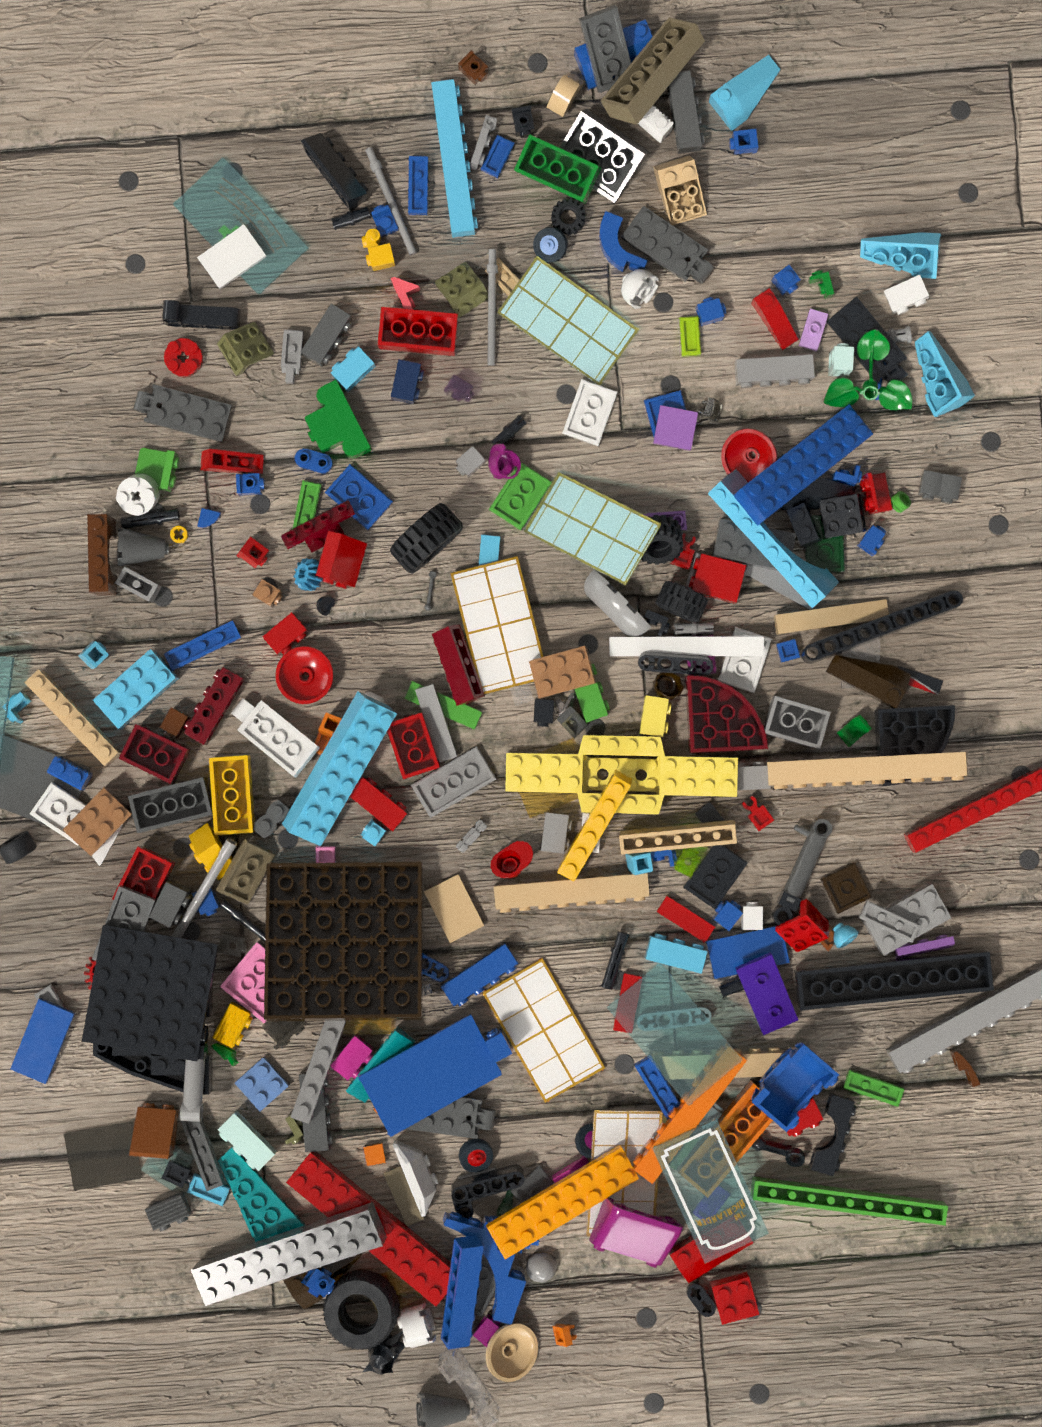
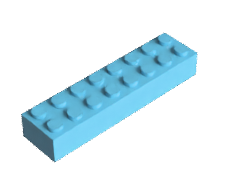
[282,691,397,846]

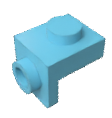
[3,692,31,724]

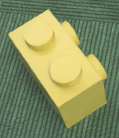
[639,695,671,737]

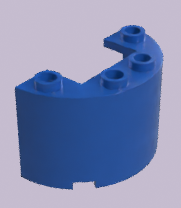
[751,1042,839,1132]

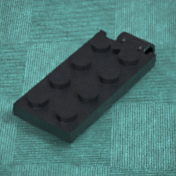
[826,296,908,383]

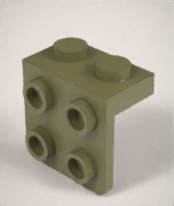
[435,262,488,318]

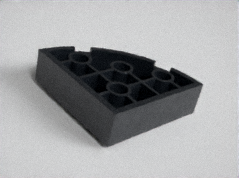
[874,705,955,787]

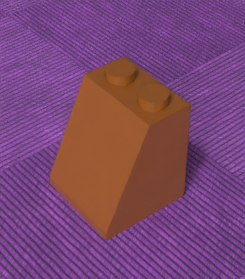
[129,1103,179,1159]

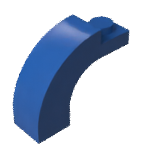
[599,211,647,272]

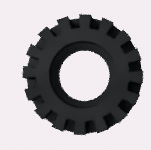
[551,198,586,236]

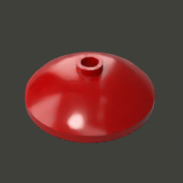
[721,428,778,482]
[275,647,333,704]

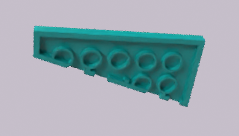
[218,1146,305,1242]

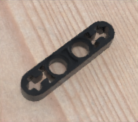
[638,652,713,675]

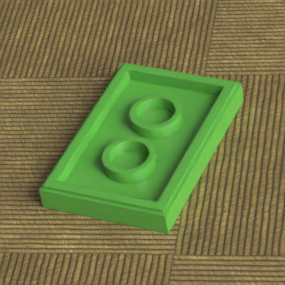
[489,462,552,531]

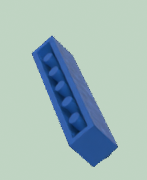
[441,1235,484,1350]

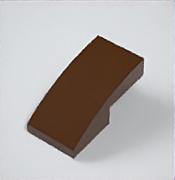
[950,1049,980,1087]

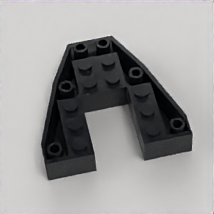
[93,980,213,1095]

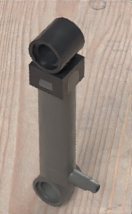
[772,818,832,925]

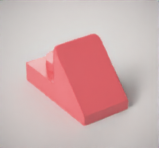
[391,277,420,310]

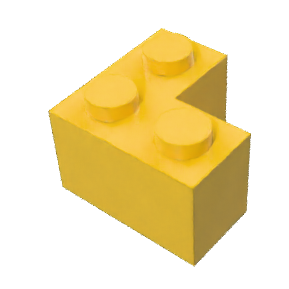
[189,823,233,880]

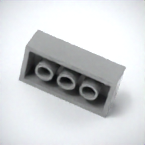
[862,883,951,956]

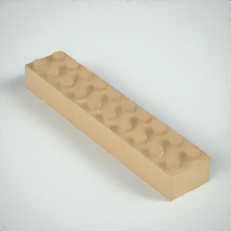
[767,752,968,789]

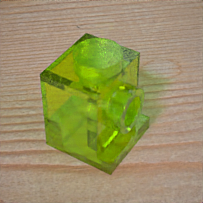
[673,848,701,878]

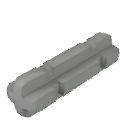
[456,819,487,853]

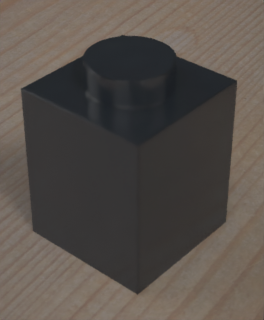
[533,699,554,727]

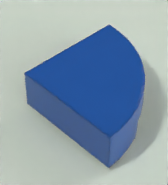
[197,508,221,528]

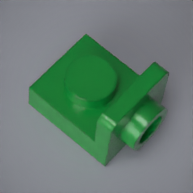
[808,270,834,299]

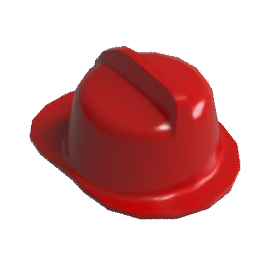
[490,841,533,878]

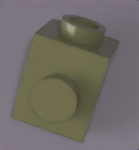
[285,1113,304,1145]

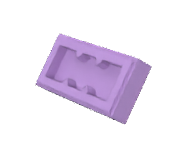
[798,309,828,352]

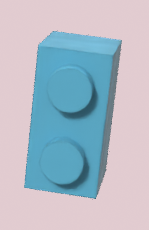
[331,346,376,392]

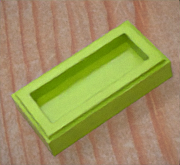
[679,316,701,357]

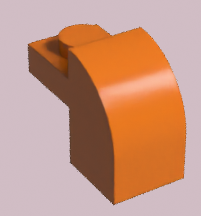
[314,712,342,755]

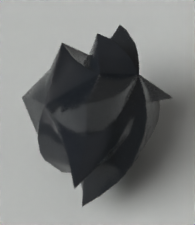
[363,1330,405,1375]

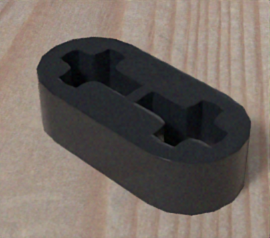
[686,1282,716,1317]

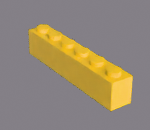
[557,770,632,881]

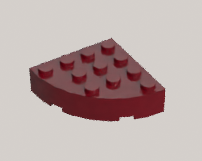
[685,675,768,753]

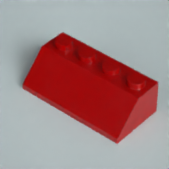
[377,307,458,356]
[669,1209,754,1283]

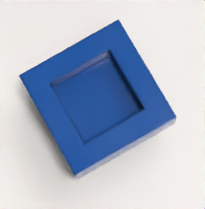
[776,639,800,663]

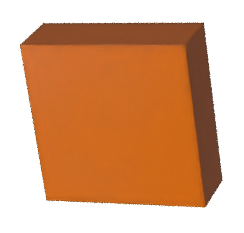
[363,1143,386,1166]

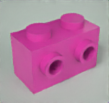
[330,1034,374,1081]

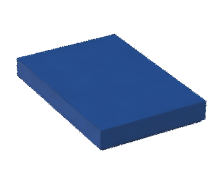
[325,464,393,530]

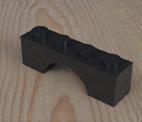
[809,1093,856,1176]

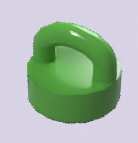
[890,491,911,513]

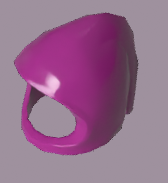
[488,444,521,479]

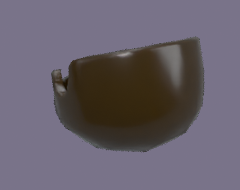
[653,672,684,700]

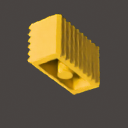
[212,1002,253,1048]

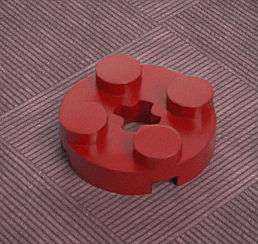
[164,338,203,378]

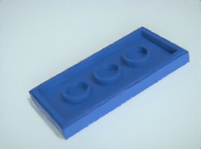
[706,925,790,979]
[10,998,75,1084]

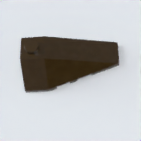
[825,655,911,709]
[283,1253,362,1310]

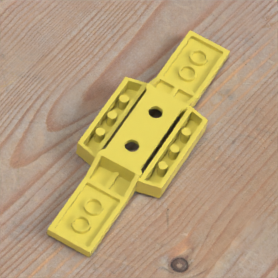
[505,735,738,814]

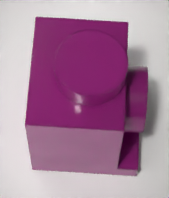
[473,1313,502,1347]

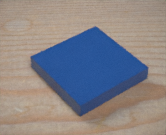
[644,390,686,438]

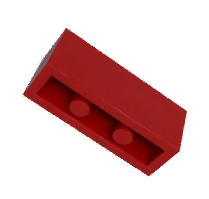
[349,777,408,831]

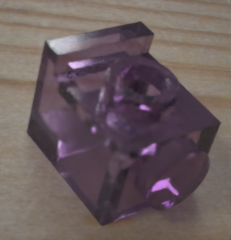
[444,374,475,403]

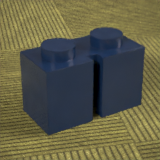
[391,359,424,404]

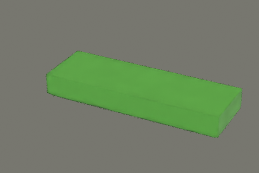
[292,480,322,529]
[843,1069,904,1107]

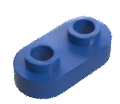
[295,449,333,474]

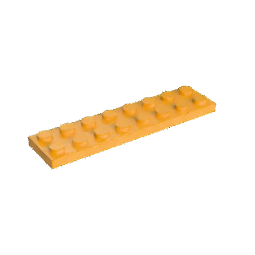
[486,1145,639,1259]

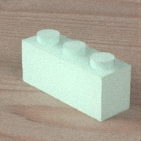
[218,1110,277,1171]

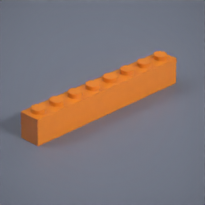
[633,1043,747,1184]

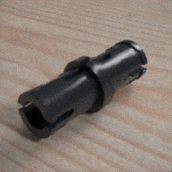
[331,206,371,230]
[491,415,527,445]

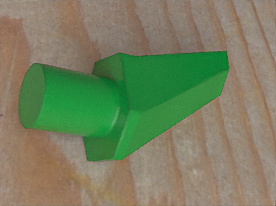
[211,1043,239,1066]

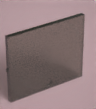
[64,1121,143,1191]

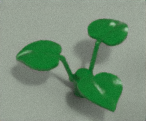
[824,329,912,410]

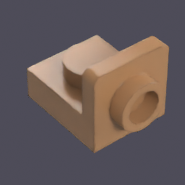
[252,579,283,608]

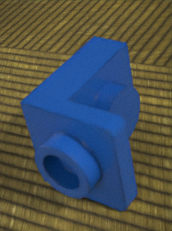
[371,205,398,238]
[831,465,862,487]
[650,850,677,867]

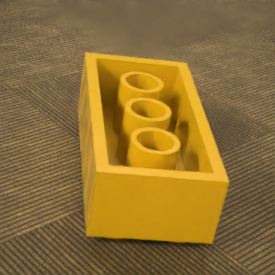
[209,755,256,835]

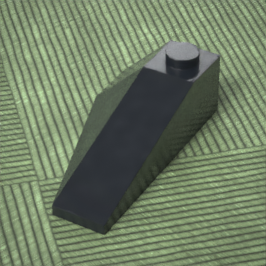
[779,477,856,511]

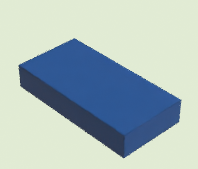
[481,135,515,179]

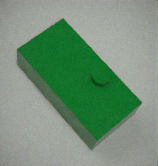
[514,134,601,204]

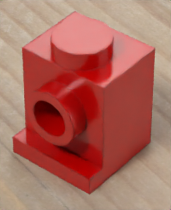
[236,536,269,569]

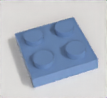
[235,1057,289,1112]

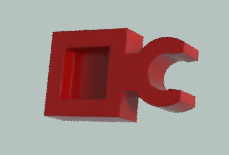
[670,533,696,570]
[742,796,774,831]

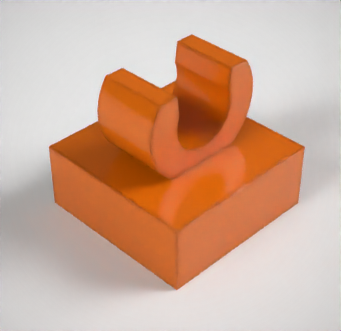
[552,1323,577,1347]

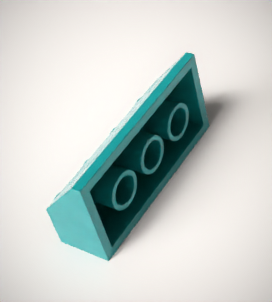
[346,1026,415,1103]

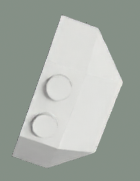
[393,1140,438,1217]

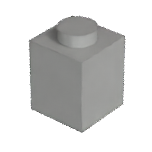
[455,446,486,478]

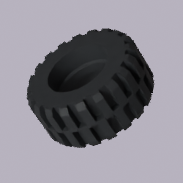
[390,503,463,574]

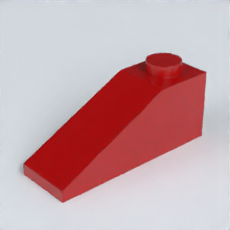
[751,288,799,351]
[201,449,264,474]

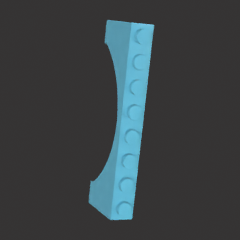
[708,469,839,608]

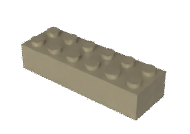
[601,17,705,125]

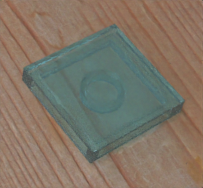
[141,1145,194,1191]

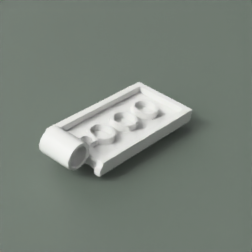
[231,698,320,778]

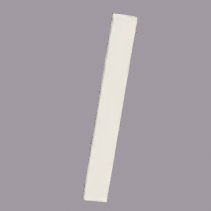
[609,636,764,656]

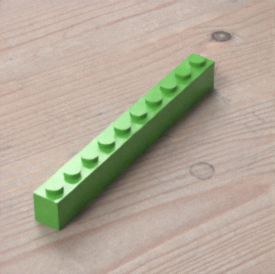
[750,1176,948,1226]

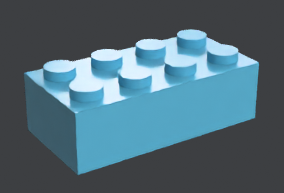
[93,649,180,729]

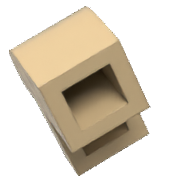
[546,72,585,117]

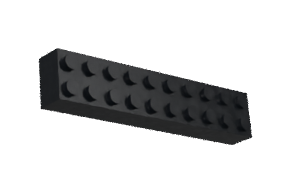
[794,950,994,1011]

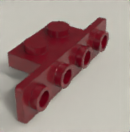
[281,501,355,553]

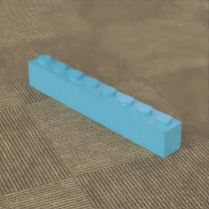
[431,79,478,238]

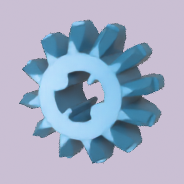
[293,558,323,591]

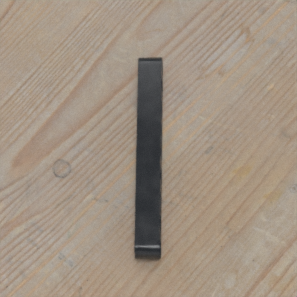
[801,590,963,664]

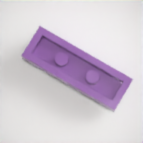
[895,935,955,959]

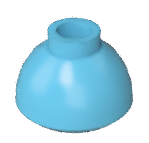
[833,923,859,948]

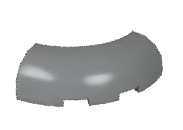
[584,569,651,637]

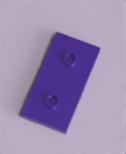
[735,952,798,1035]

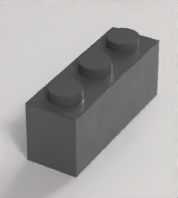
[301,303,353,367]

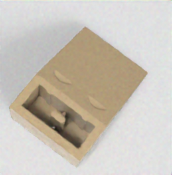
[653,155,707,225]

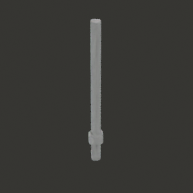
[365,147,417,256]
[487,249,498,366]

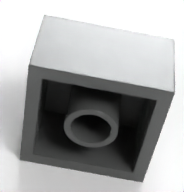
[149,880,193,927]

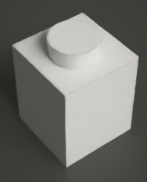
[741,902,763,930]

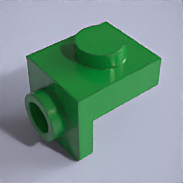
[837,715,871,748]

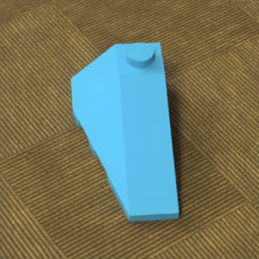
[709,55,780,131]
[860,232,941,279]
[915,331,975,417]

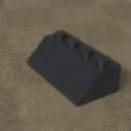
[301,133,369,211]

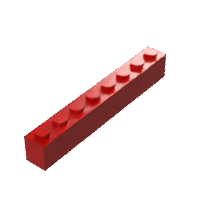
[904,767,1042,853]

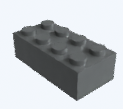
[712,519,796,571]
[128,777,213,833]

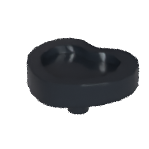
[316,596,335,616]

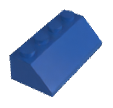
[574,19,653,90]

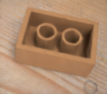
[529,646,596,699]
[63,787,132,856]

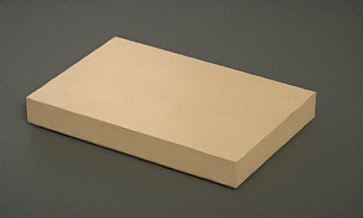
[424,874,484,943]

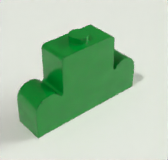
[305,380,372,459]

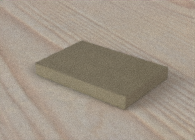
[216,839,276,905]

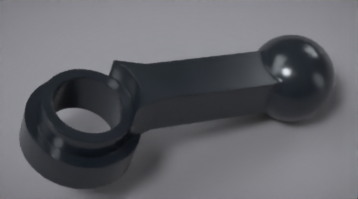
[752,1136,805,1167]

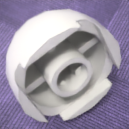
[621,269,658,309]

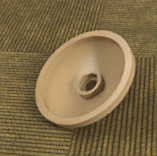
[486,1323,538,1382]

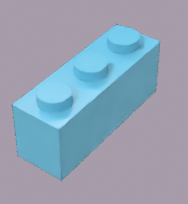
[644,933,707,974]

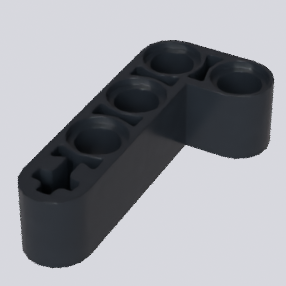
[162,300,241,330]
[451,1164,525,1219]

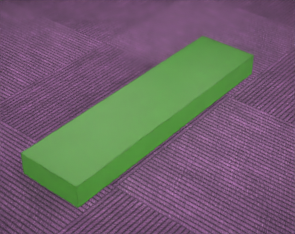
[404,681,482,730]

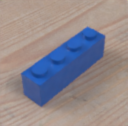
[441,943,518,1006]

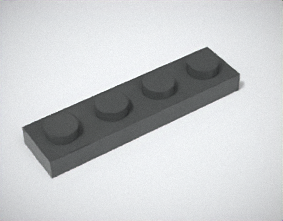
[180,1119,226,1191]

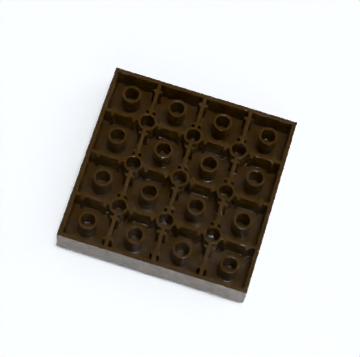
[264,862,423,1021]

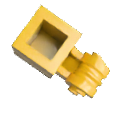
[361,229,395,271]

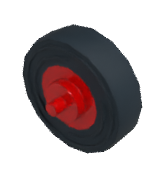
[458,1138,493,1173]

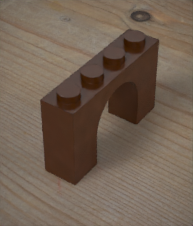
[87,514,117,596]

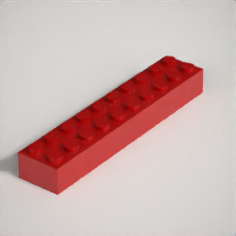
[286,1151,451,1306]

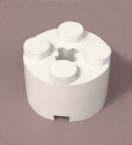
[116,474,160,516]
[397,1303,436,1348]

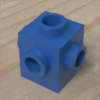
[302,1267,335,1298]

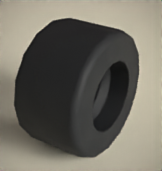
[0,831,37,864]

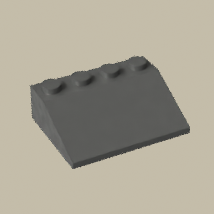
[560,109,649,203]

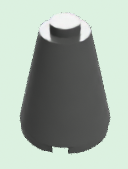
[117,528,169,566]
[416,1392,470,1427]

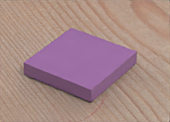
[653,405,698,451]

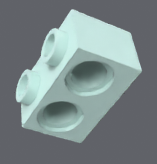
[828,343,854,377]

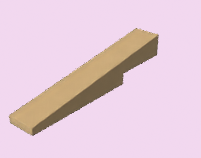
[774,599,889,635]

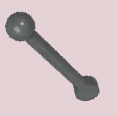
[424,571,436,611]

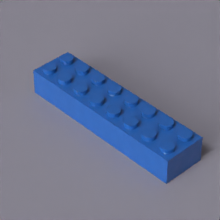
[733,404,873,526]

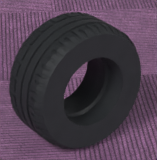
[323,1270,400,1350]

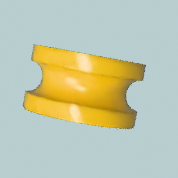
[170,526,188,543]

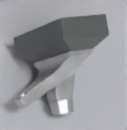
[554,693,588,739]

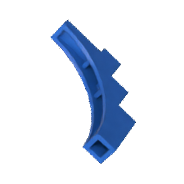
[443,1212,526,1325]

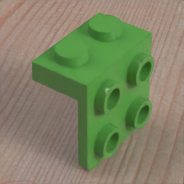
[135,448,180,492]

